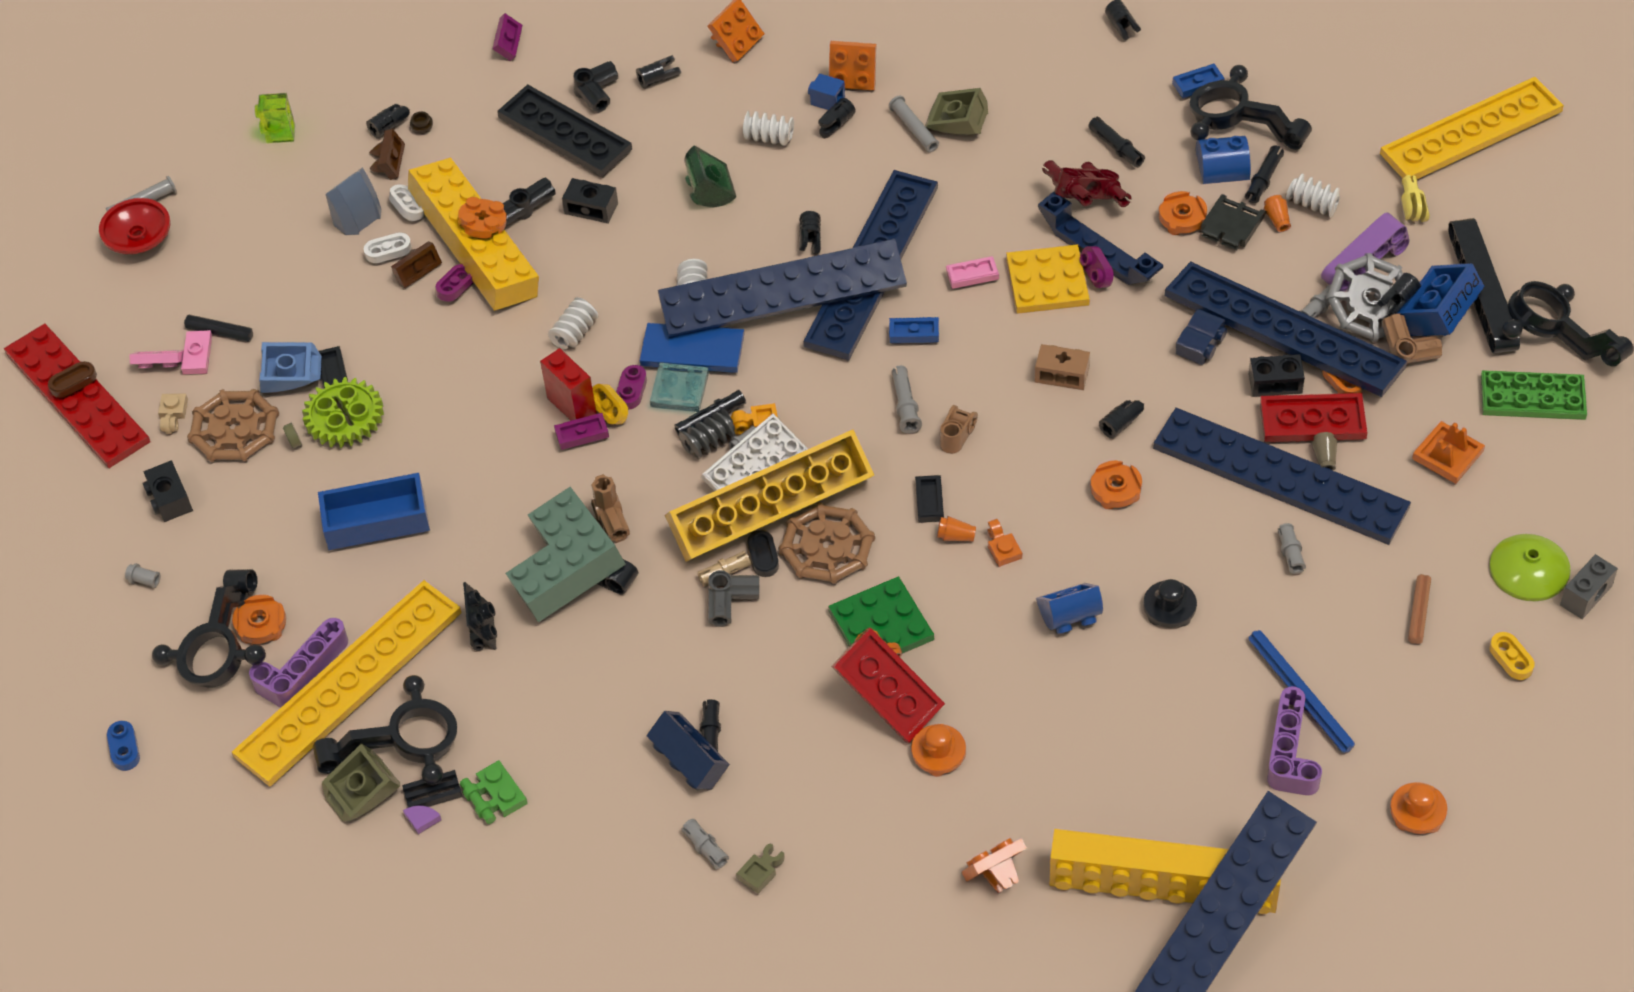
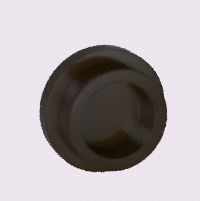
[410,111,433,133]

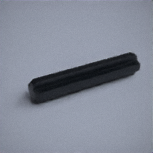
[184,314,253,342]

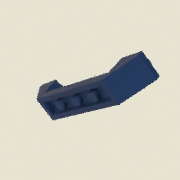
[1038,191,1163,285]

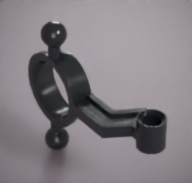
[1190,65,1312,150]
[1502,281,1634,367]
[152,569,266,688]
[313,675,457,785]

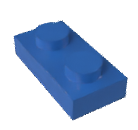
[1172,63,1225,99]
[889,317,939,343]

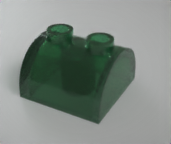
[684,145,737,207]

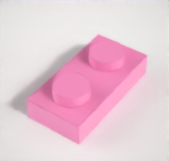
[129,350,184,368]

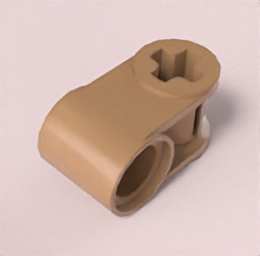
[940,405,978,454]

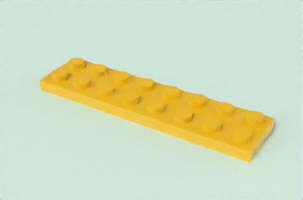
[1380,77,1564,182]

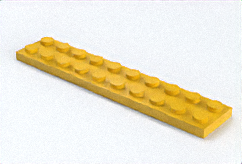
[232,580,462,787]

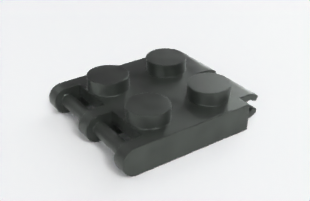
[1201,194,1266,250]

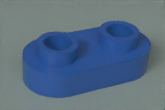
[107,721,140,771]

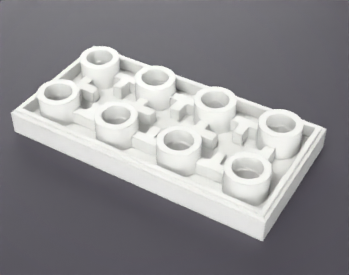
[701,414,808,491]

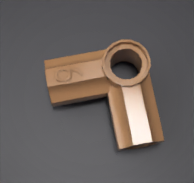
[1382,314,1443,366]
[591,474,630,543]

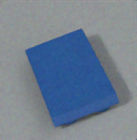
[640,323,745,373]

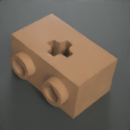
[1035,344,1090,390]

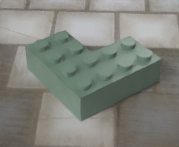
[505,487,626,622]

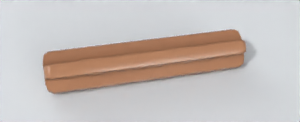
[1408,574,1431,644]

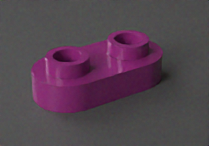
[1080,246,1114,288]
[435,264,473,302]
[616,365,647,410]

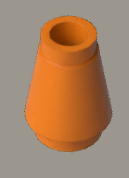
[1264,195,1291,232]
[937,516,976,542]

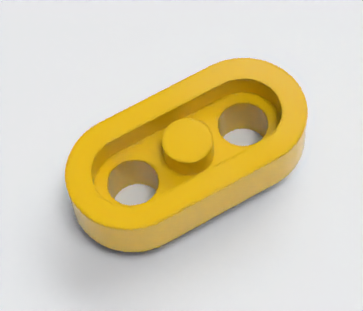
[592,384,628,425]
[1490,632,1535,680]

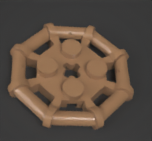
[187,389,279,462]
[778,503,875,584]

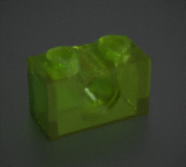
[255,93,295,143]

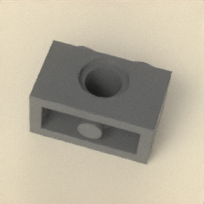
[1560,554,1618,620]

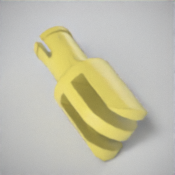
[1401,175,1430,222]

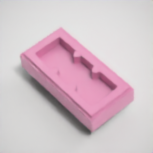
[946,256,999,289]
[181,330,212,375]

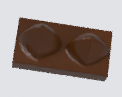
[369,129,405,180]
[391,241,442,288]

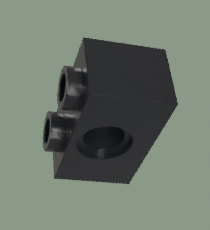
[562,178,618,224]
[142,460,193,522]

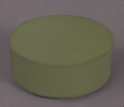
[283,422,302,448]

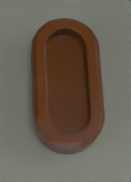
[48,361,97,398]

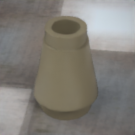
[1312,432,1337,470]

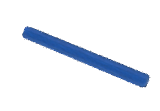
[1248,630,1355,753]

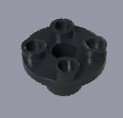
[1143,579,1197,627]

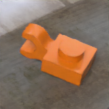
[987,519,1023,567]

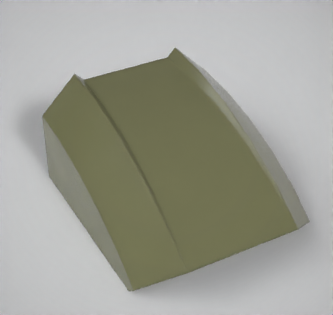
[925,88,988,135]
[322,744,400,821]

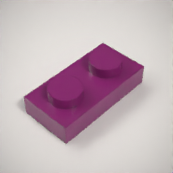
[492,13,523,61]
[554,413,609,450]

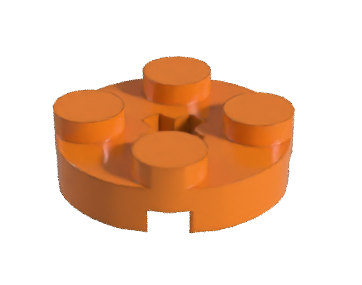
[1159,191,1207,235]
[458,197,506,238]
[1090,460,1142,509]
[232,595,286,644]

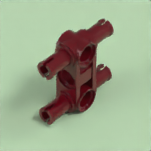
[1042,160,1132,207]

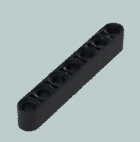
[1448,218,1520,354]

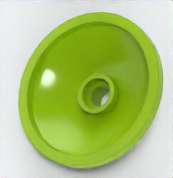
[1489,534,1571,601]

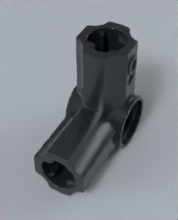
[573,61,618,113]

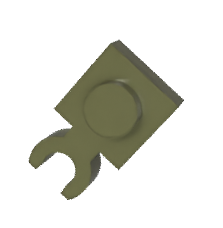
[736,843,785,894]

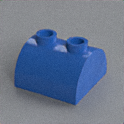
[1195,136,1251,184]
[1036,583,1103,634]

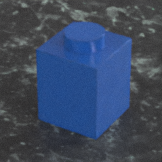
[808,73,845,110]

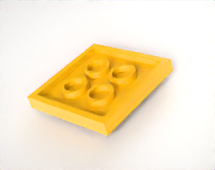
[1006,244,1090,314]

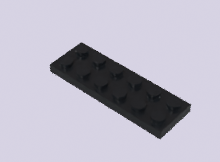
[497,84,632,177]

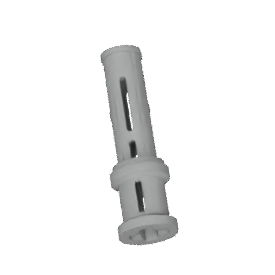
[892,365,922,434]

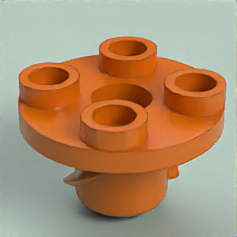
[911,724,966,777]
[1390,782,1448,834]

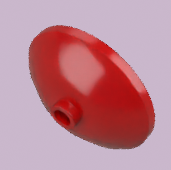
[99,198,171,254]

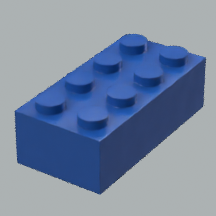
[318,473,430,550]

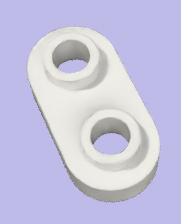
[389,184,424,221]
[364,233,412,263]

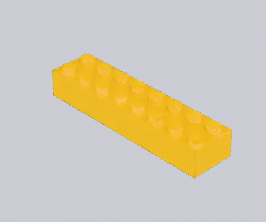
[408,157,539,311]
[665,429,875,562]
[1049,829,1281,914]

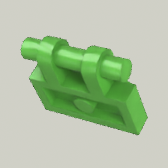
[460,760,528,824]

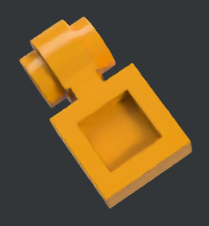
[731,403,778,435]

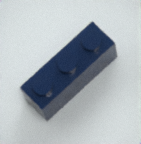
[646,711,730,790]

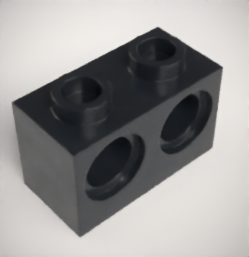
[1248,355,1305,397]

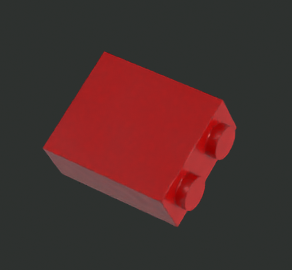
[540,348,597,421]

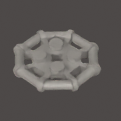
[1325,253,1403,342]

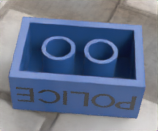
[1397,263,1484,336]

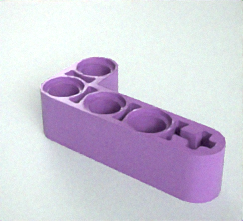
[1321,212,1410,292]
[249,618,348,707]
[1267,687,1322,795]

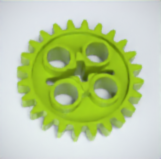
[302,377,384,448]

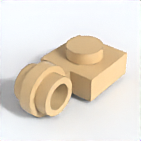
[158,393,188,434]

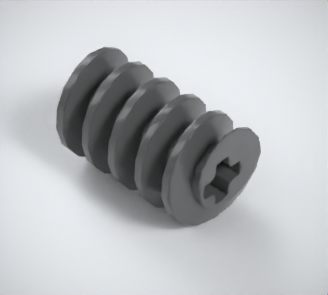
[679,409,735,458]

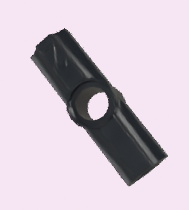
[503,177,556,225]

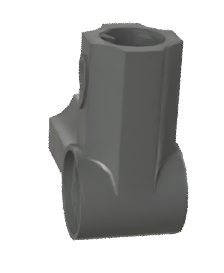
[708,570,759,627]

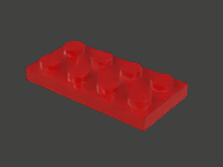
[1260,393,1368,442]
[831,628,945,743]

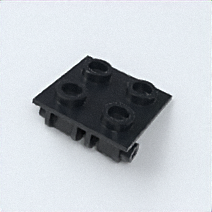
[463,582,497,651]

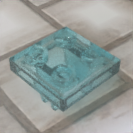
[650,363,709,412]

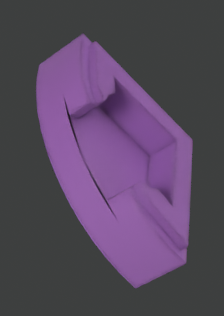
[403,806,442,834]

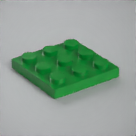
[828,576,934,654]

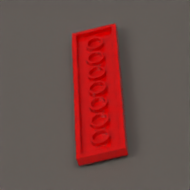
[4,323,151,468]

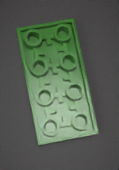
[1481,370,1587,420]

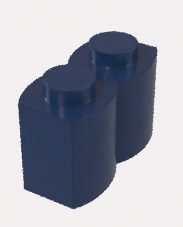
[1175,309,1227,365]

